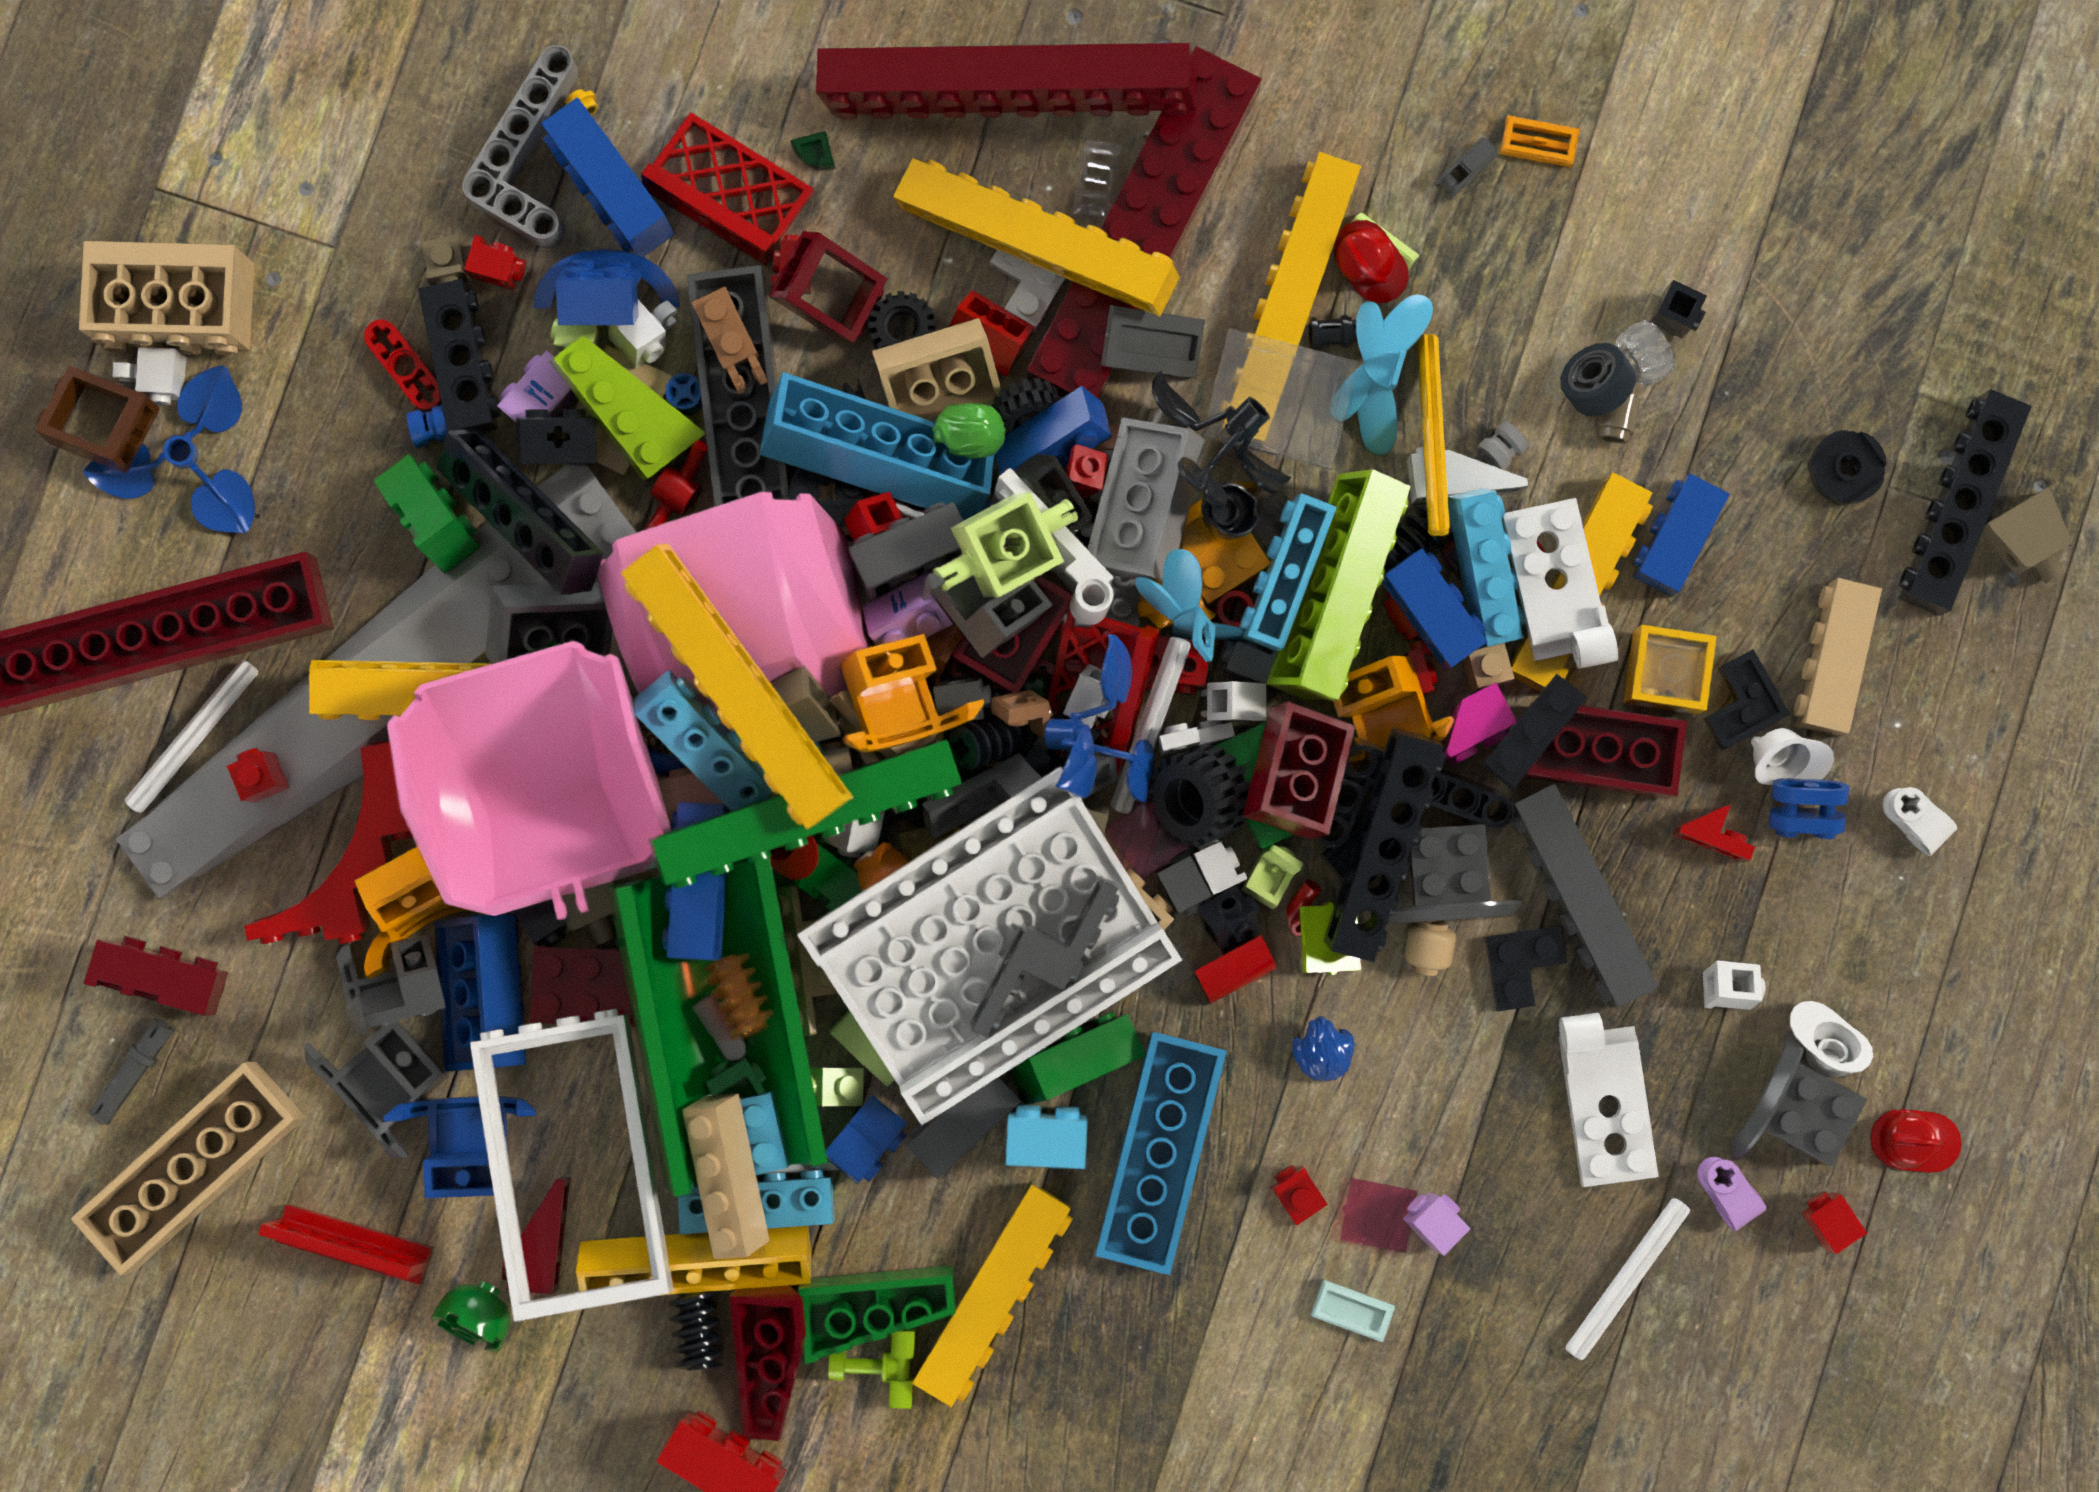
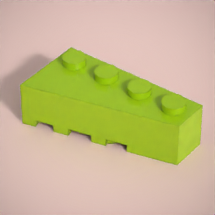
[549,335,706,481]

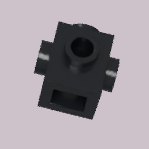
[1197,885,1262,954]

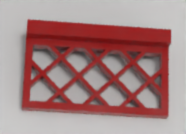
[641,112,814,266]
[1038,609,1161,777]
[258,1204,434,1285]

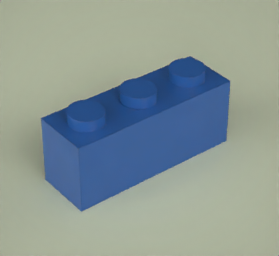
[995,386,1112,488]
[1632,473,1730,597]
[1382,549,1488,670]

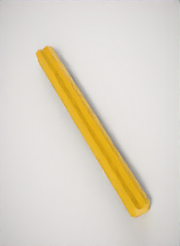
[1418,334,1450,536]

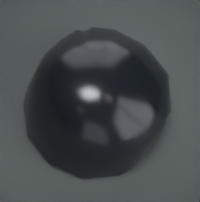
[1201,482,1260,540]

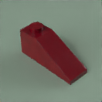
[502,1176,571,1295]

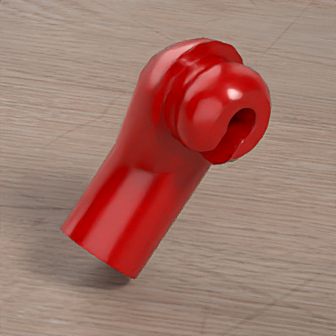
[1287,879,1321,937]

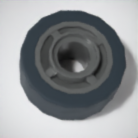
[1560,343,1636,416]

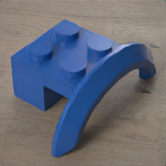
[534,249,680,325]
[383,1096,537,1198]

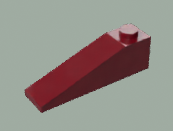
[729,1285,806,1441]

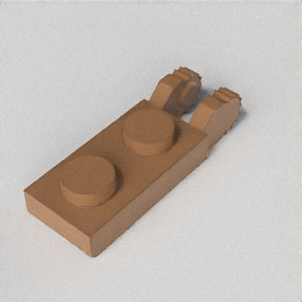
[691,287,768,395]

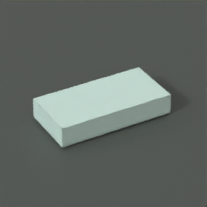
[1310,1279,1395,1343]

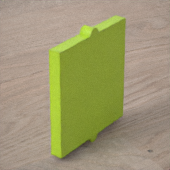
[1300,902,1361,975]

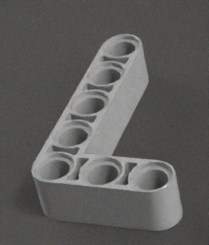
[462,45,578,248]

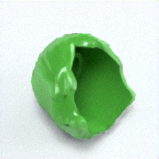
[932,403,1006,459]

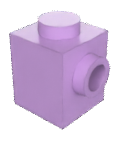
[1403,1192,1470,1256]

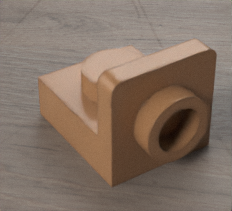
[991,690,1052,738]

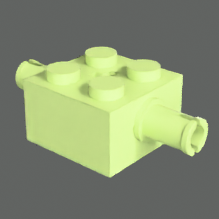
[934,492,1078,597]

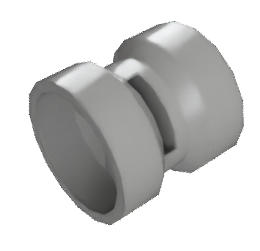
[1476,421,1529,470]

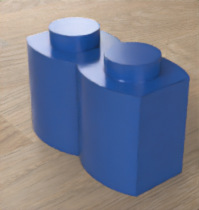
[826,1095,907,1185]

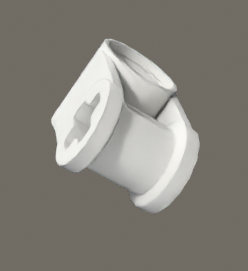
[1882,787,1958,856]

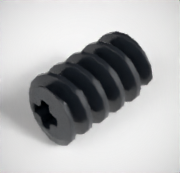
[1383,505,1454,573]
[949,714,1032,771]
[668,1291,724,1370]

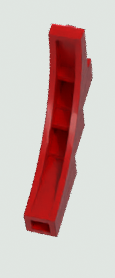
[244,740,413,944]

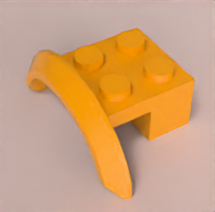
[1179,481,1270,608]
[840,634,985,752]
[1333,656,1454,766]
[355,846,488,979]

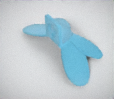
[1330,295,1433,455]
[1135,549,1246,662]

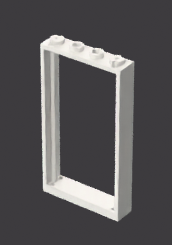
[470,1009,673,1321]

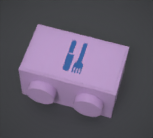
[497,350,577,423]
[862,572,953,646]

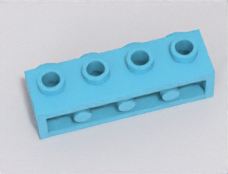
[1448,488,1525,647]
[1240,493,1337,651]
[634,670,774,811]
[678,1169,835,1234]

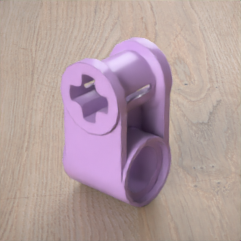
[1697,1157,1767,1232]

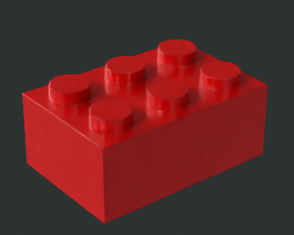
[656,1410,787,1492]

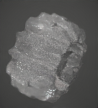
[1616,320,1675,387]

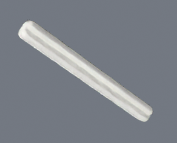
[1111,637,1191,814]
[125,660,258,813]
[1566,1198,1690,1360]

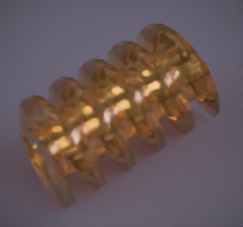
[703,953,774,1041]

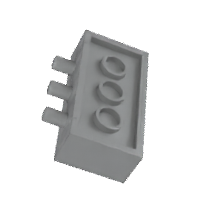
[1081,417,1207,585]

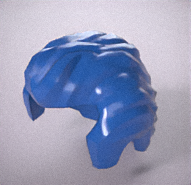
[1292,1016,1355,1082]

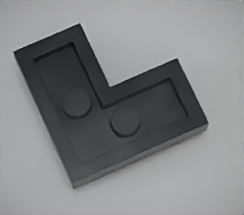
[1703,649,1790,751]
[1484,926,1567,1011]

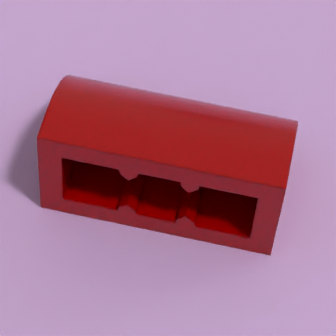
[949,290,1035,377]
[1192,935,1277,1005]

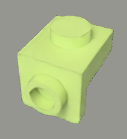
[1241,845,1304,910]
[810,1068,864,1106]

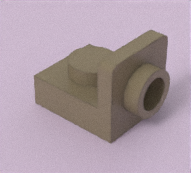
[421,234,469,285]

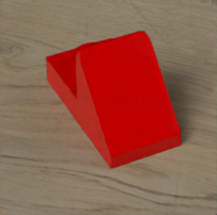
[1672,804,1756,862]

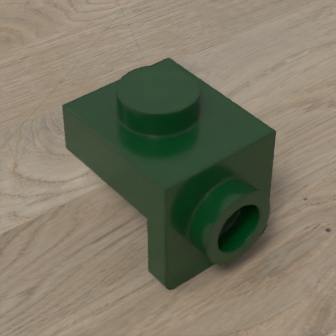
[704,1058,767,1096]

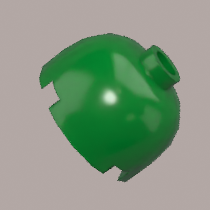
[430,1281,511,1353]

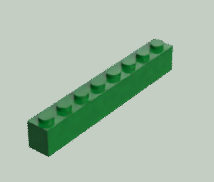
[648,740,962,889]

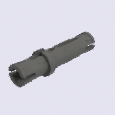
[88,1018,175,1125]

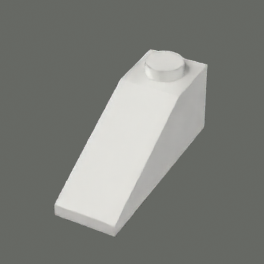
[1407,447,1528,504]

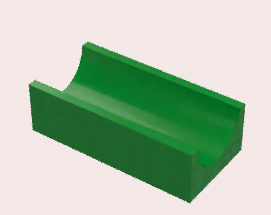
[607,858,828,1197]

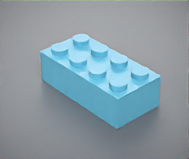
[1006,1104,1087,1169]

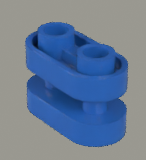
[1768,778,1850,839]

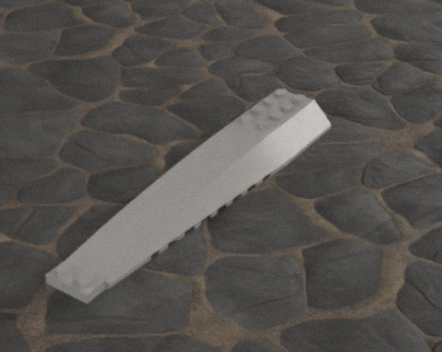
[116,463,637,899]

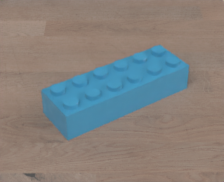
[760,372,994,521]
[1095,1031,1227,1275]

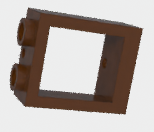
[35,366,160,474]

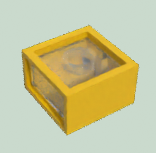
[1623,625,1717,715]

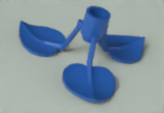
[83,365,255,534]
[1045,634,1155,802]

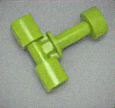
[829,1328,916,1409]

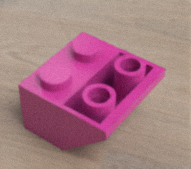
[1441,682,1517,765]

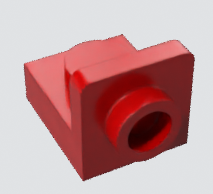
[1066,445,1109,499]
[1403,640,1437,696]
[1270,1165,1328,1226]

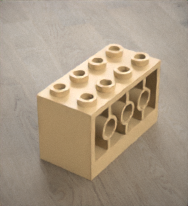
[79,241,254,356]

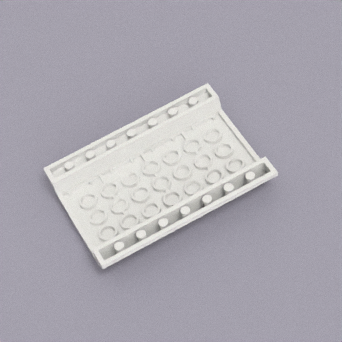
[797,767,1182,1125]

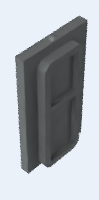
[1101,305,1205,379]

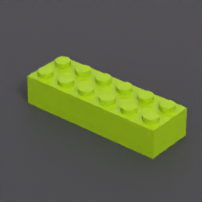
[1266,469,1411,701]

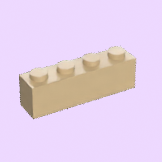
[1794,578,1882,737]
[682,1093,770,1259]

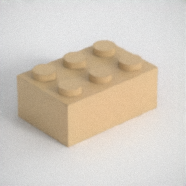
[872,318,1001,422]

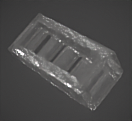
[1072,138,1121,218]

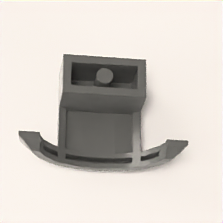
[922,538,1052,658]
[1387,824,1522,924]
[335,934,446,1035]
[304,1020,449,1158]
[1729,1030,1867,1167]

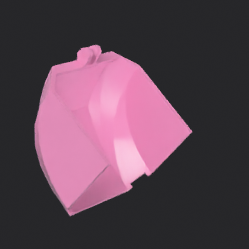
[597,492,871,732]
[387,641,671,920]

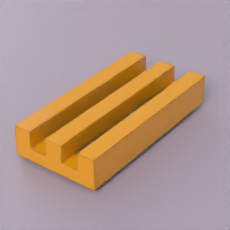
[1499,115,1580,168]

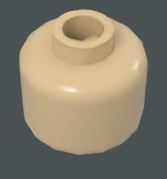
[1404,920,1456,976]

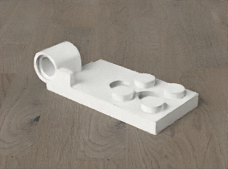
[991,468,1114,625]
[1501,498,1618,669]
[1559,1013,1659,1187]

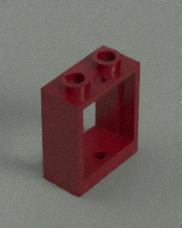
[769,231,888,343]

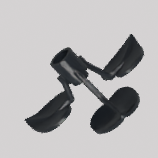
[1152,370,1291,509]

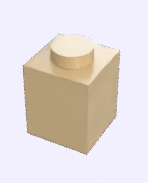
[1463,643,1515,693]

